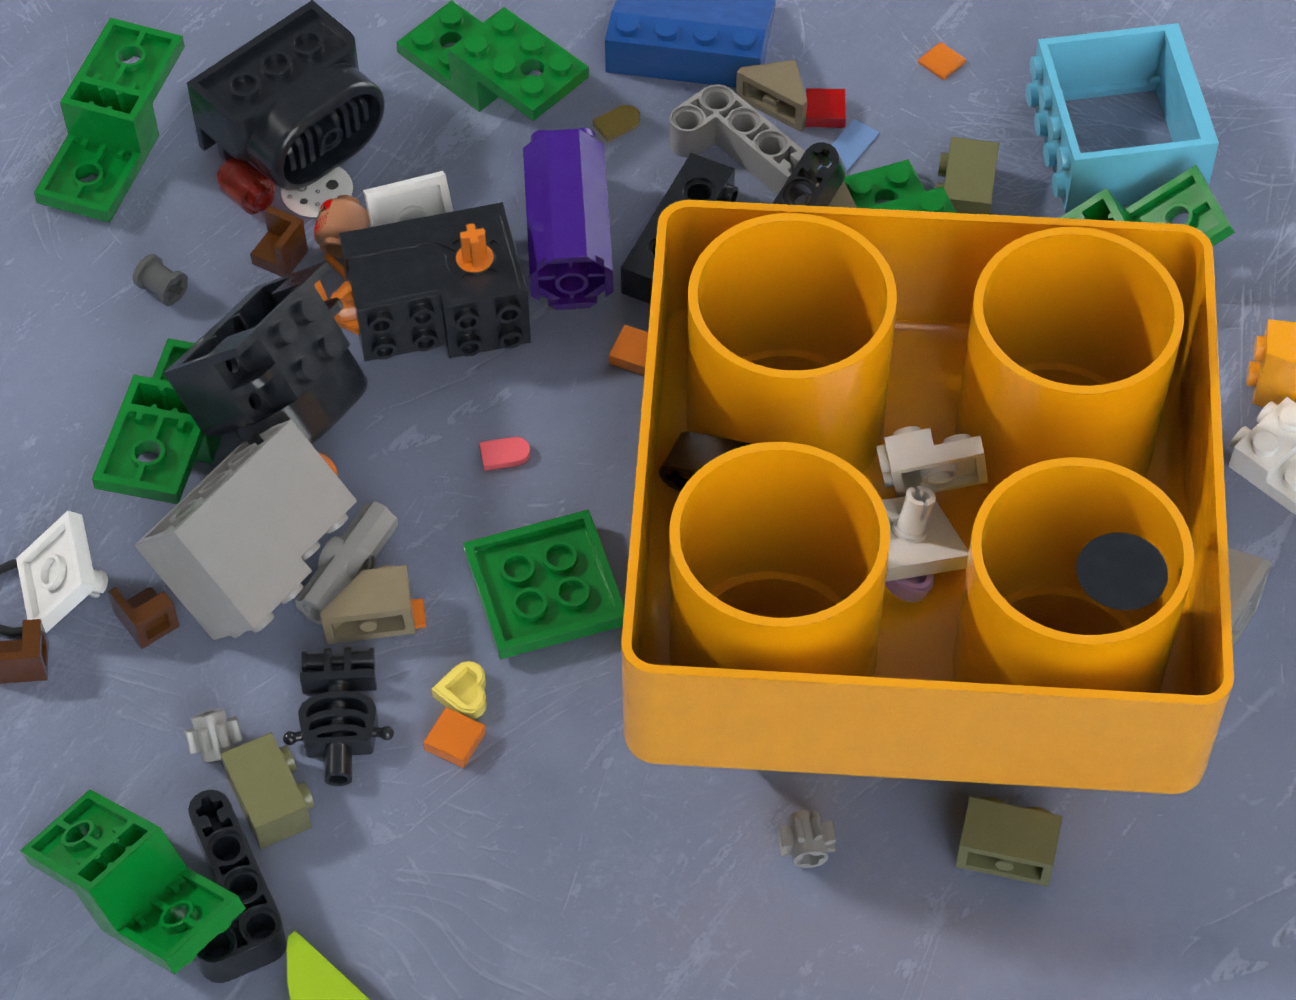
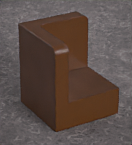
[250,206,308,277]
[108,587,180,649]
[0,619,49,684]

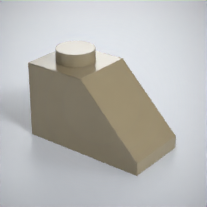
[320,565,416,644]

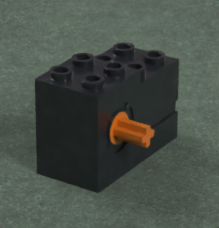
[331,202,531,362]

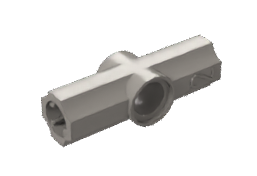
[295,501,398,625]

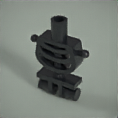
[283,647,394,786]

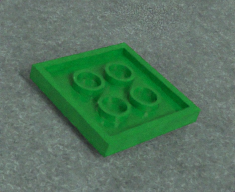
[463,509,624,660]

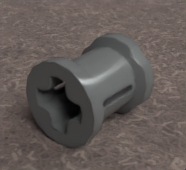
[133,254,188,306]

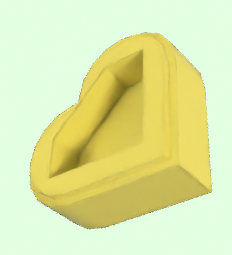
[431,661,487,720]

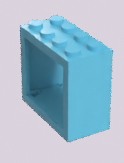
[1026,23,1219,213]

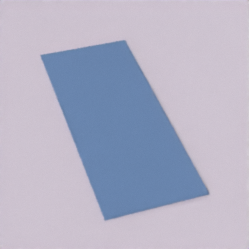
[818,119,880,172]

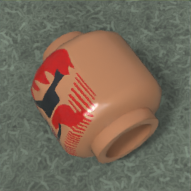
[313,195,370,259]

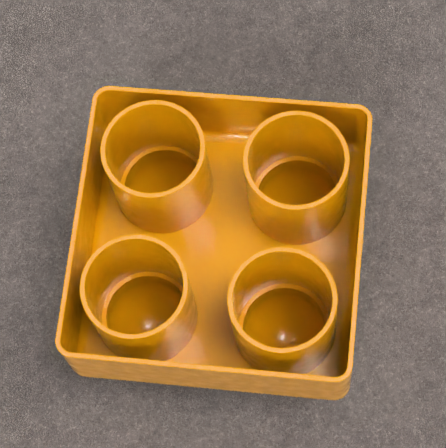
[621,200,1234,794]

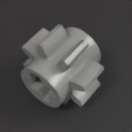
[184,708,243,762]
[778,810,837,868]

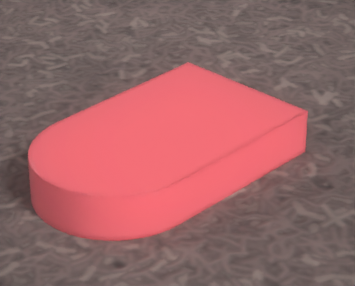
[479,437,530,471]

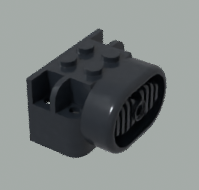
[187,0,385,190]
[164,261,368,445]

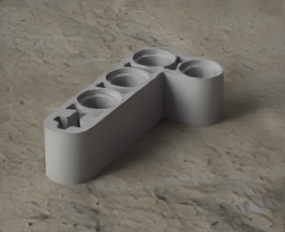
[670,84,810,205]

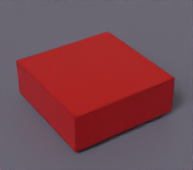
[806,88,846,128]

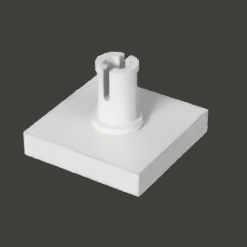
[363,171,453,227]
[882,486,969,582]
[16,510,108,633]

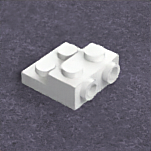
[1228,397,1296,515]
[876,426,988,497]

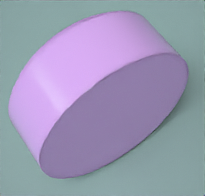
[885,574,934,602]

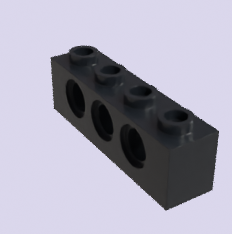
[621,153,739,304]

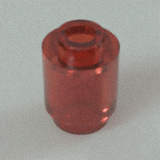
[217,159,275,214]

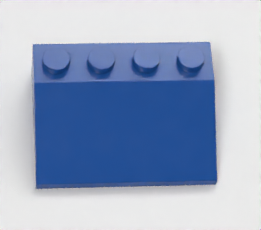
[605,0,776,88]

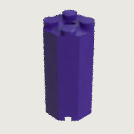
[523,128,614,310]

